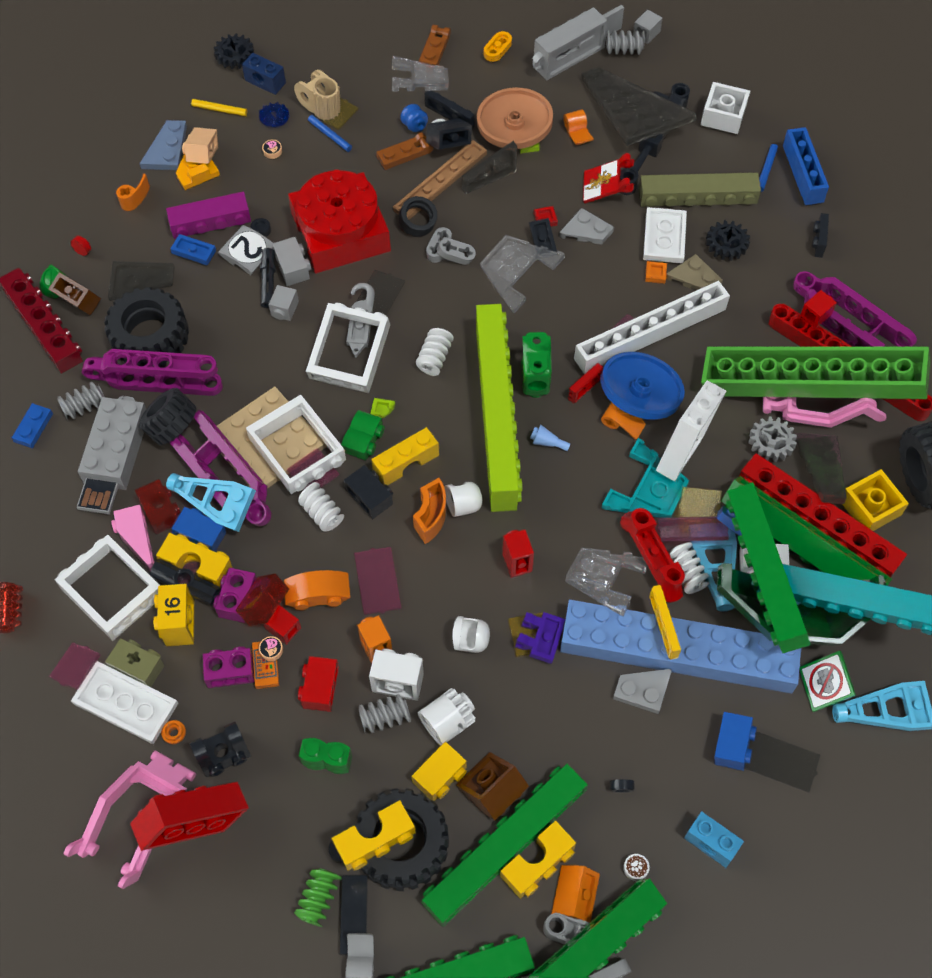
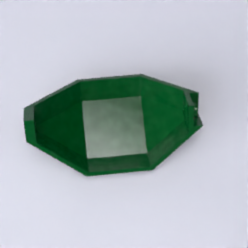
[717,563,887,646]

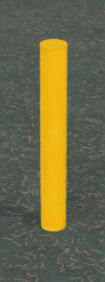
[191,99,247,117]

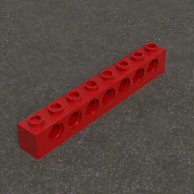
[739,453,907,577]

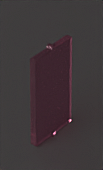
[657,517,729,541]
[354,547,401,615]

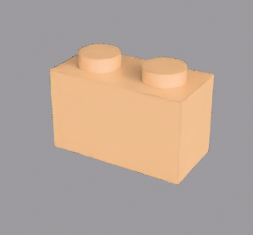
[182,127,218,164]

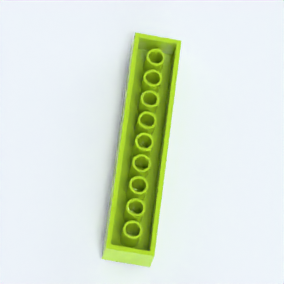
[476,304,522,512]

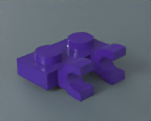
[515,612,565,664]

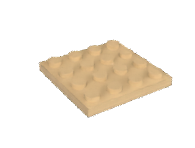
[217,387,327,489]

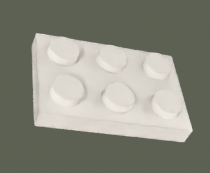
[643,207,687,263]

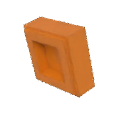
[645,261,667,284]

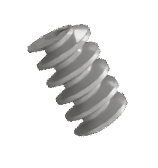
[606,30,645,55]
[58,382,105,420]
[359,694,411,733]

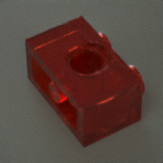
[135,479,181,535]
[235,573,289,626]

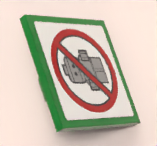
[799,651,856,712]

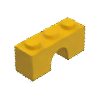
[371,427,439,485]
[156,533,232,588]
[332,800,416,871]
[500,820,576,899]

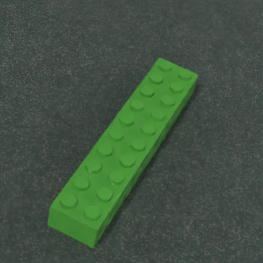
[701,347,931,399]

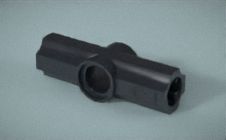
[149,559,220,606]

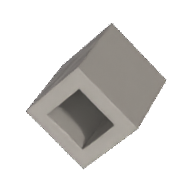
[633,10,662,44]
[269,285,299,321]

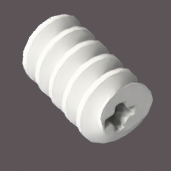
[416,328,454,376]
[298,482,344,531]
[668,542,709,594]

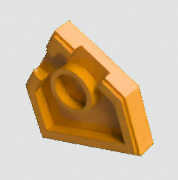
[176,154,220,190]

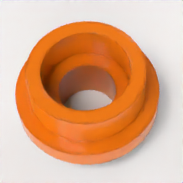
[161,720,186,744]

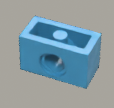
[684,811,744,868]

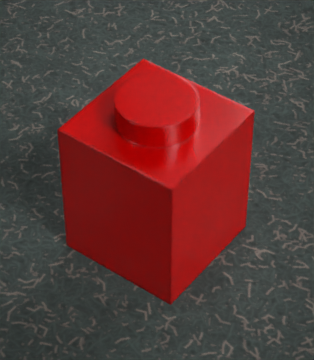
[800,290,837,328]
[263,604,301,645]

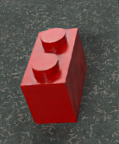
[503,529,534,578]
[298,656,339,712]

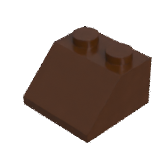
[456,752,529,820]

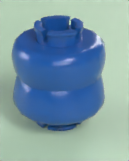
[400,104,428,132]

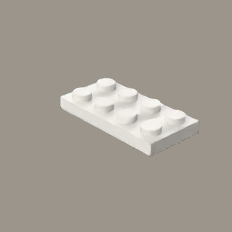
[71,661,179,744]

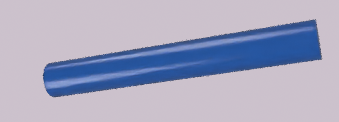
[308,115,352,152]
[759,144,778,192]

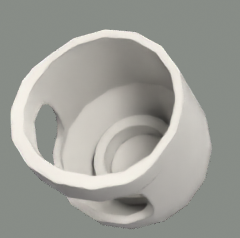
[444,482,482,517]
[453,616,490,653]

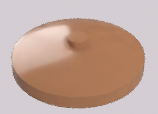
[477,88,553,149]

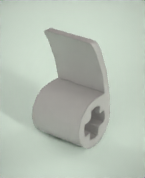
[346,933,374,978]

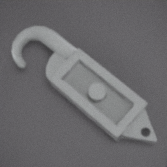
[346,283,375,358]

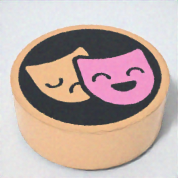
[262,140,282,159]
[259,636,283,661]

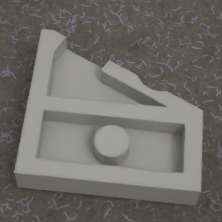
[559,208,614,245]
[613,669,672,714]

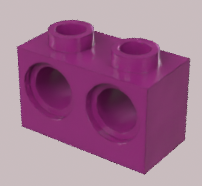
[214,568,258,623]
[203,647,255,688]

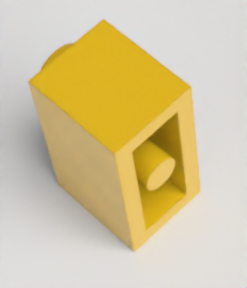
[412,741,467,801]

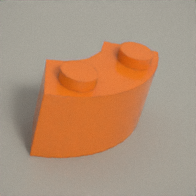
[413,478,446,544]
[284,570,350,610]

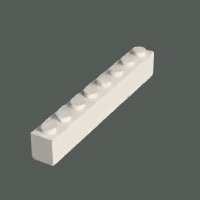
[574,281,730,374]

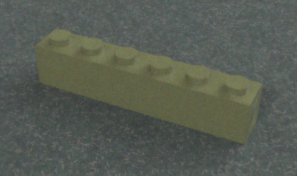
[639,173,761,207]

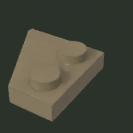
[666,254,723,290]

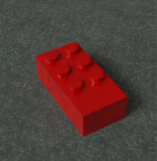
[130,782,249,851]

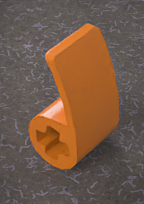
[563,109,594,145]
[116,173,150,211]
[601,402,646,440]

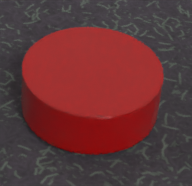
[70,236,91,256]

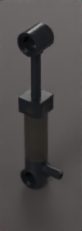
[620,83,690,195]

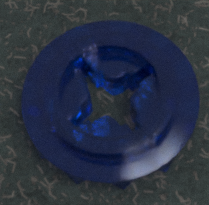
[259,102,289,127]

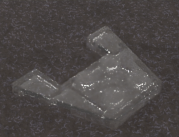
[391,56,449,91]
[480,235,565,313]
[565,548,648,616]

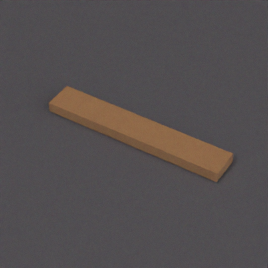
[393,140,487,220]

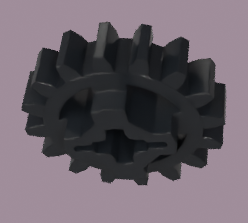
[214,33,254,69]
[706,220,750,261]

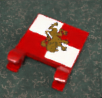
[583,153,634,203]

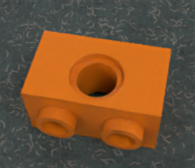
[357,615,392,664]

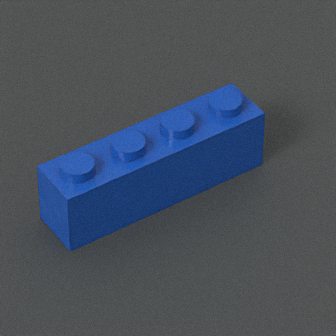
[783,127,829,205]

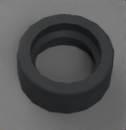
[399,196,438,237]

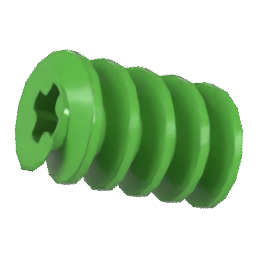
[294,868,342,927]

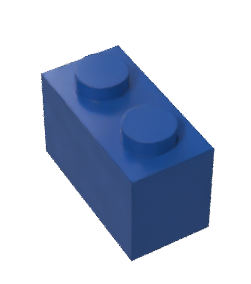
[171,507,226,552]
[714,712,757,771]

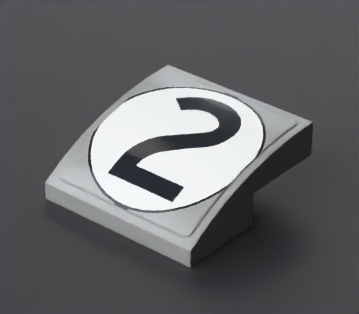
[218,225,273,276]

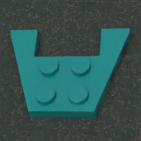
[601,438,689,519]

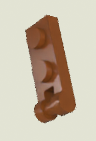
[419,24,451,70]
[376,132,433,170]

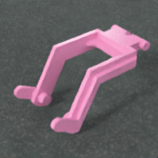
[763,397,886,428]
[64,750,196,889]

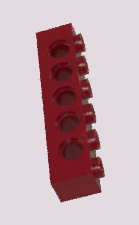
[0,267,83,374]

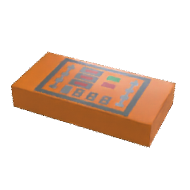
[252,642,279,689]

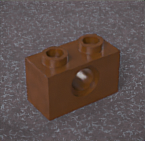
[49,272,101,315]

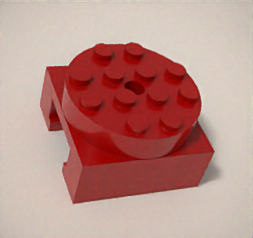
[288,169,391,274]

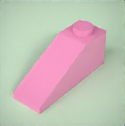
[111,505,154,572]

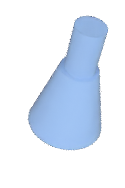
[530,424,571,451]

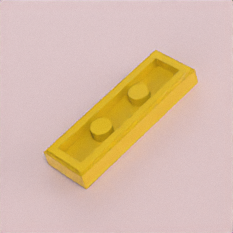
[649,585,681,660]

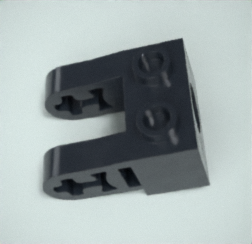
[189,722,251,777]

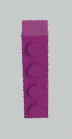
[166,191,251,239]

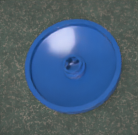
[600,352,685,419]

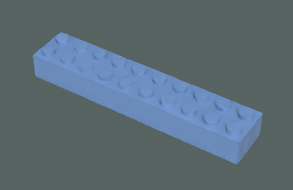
[560,600,801,694]

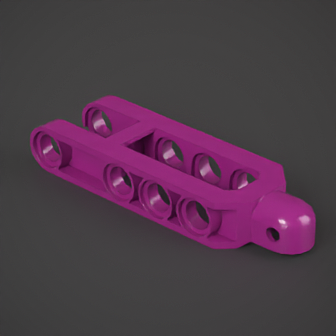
[793,271,917,347]
[82,349,223,396]
[170,409,272,526]

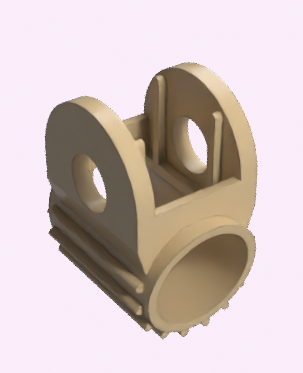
[294,70,340,120]

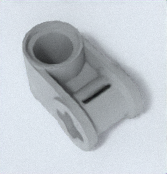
[543,913,589,945]

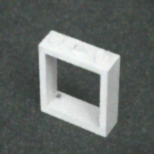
[306,303,390,393]
[656,380,726,481]
[246,395,346,494]
[54,535,160,641]

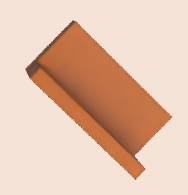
[552,865,600,923]

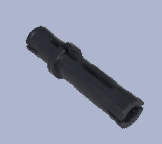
[260,248,276,308]

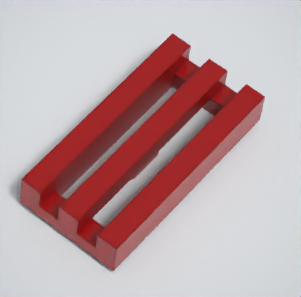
[568,363,603,404]

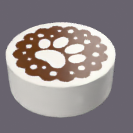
[624,854,649,881]

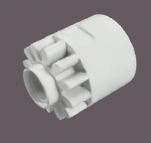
[418,688,475,746]

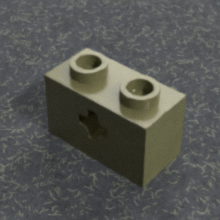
[105,638,165,687]

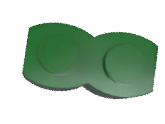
[341,410,385,460]
[299,738,352,774]

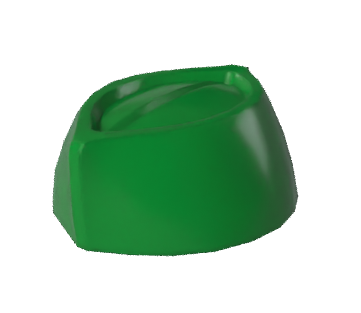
[39,264,68,299]

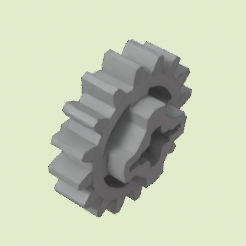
[748,417,797,462]

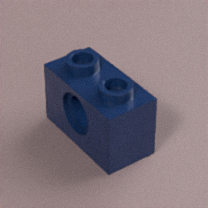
[242,53,286,95]

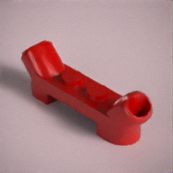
[620,508,685,603]

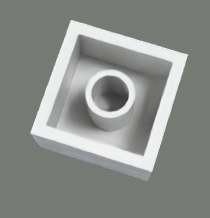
[701,82,750,134]
[369,649,424,701]

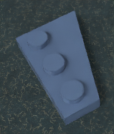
[140,120,187,170]

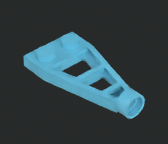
[166,473,256,532]
[688,525,737,611]
[832,681,932,731]

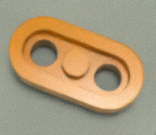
[484,31,512,62]

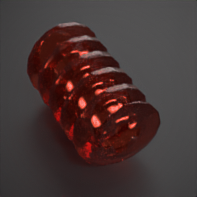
[0,582,23,633]

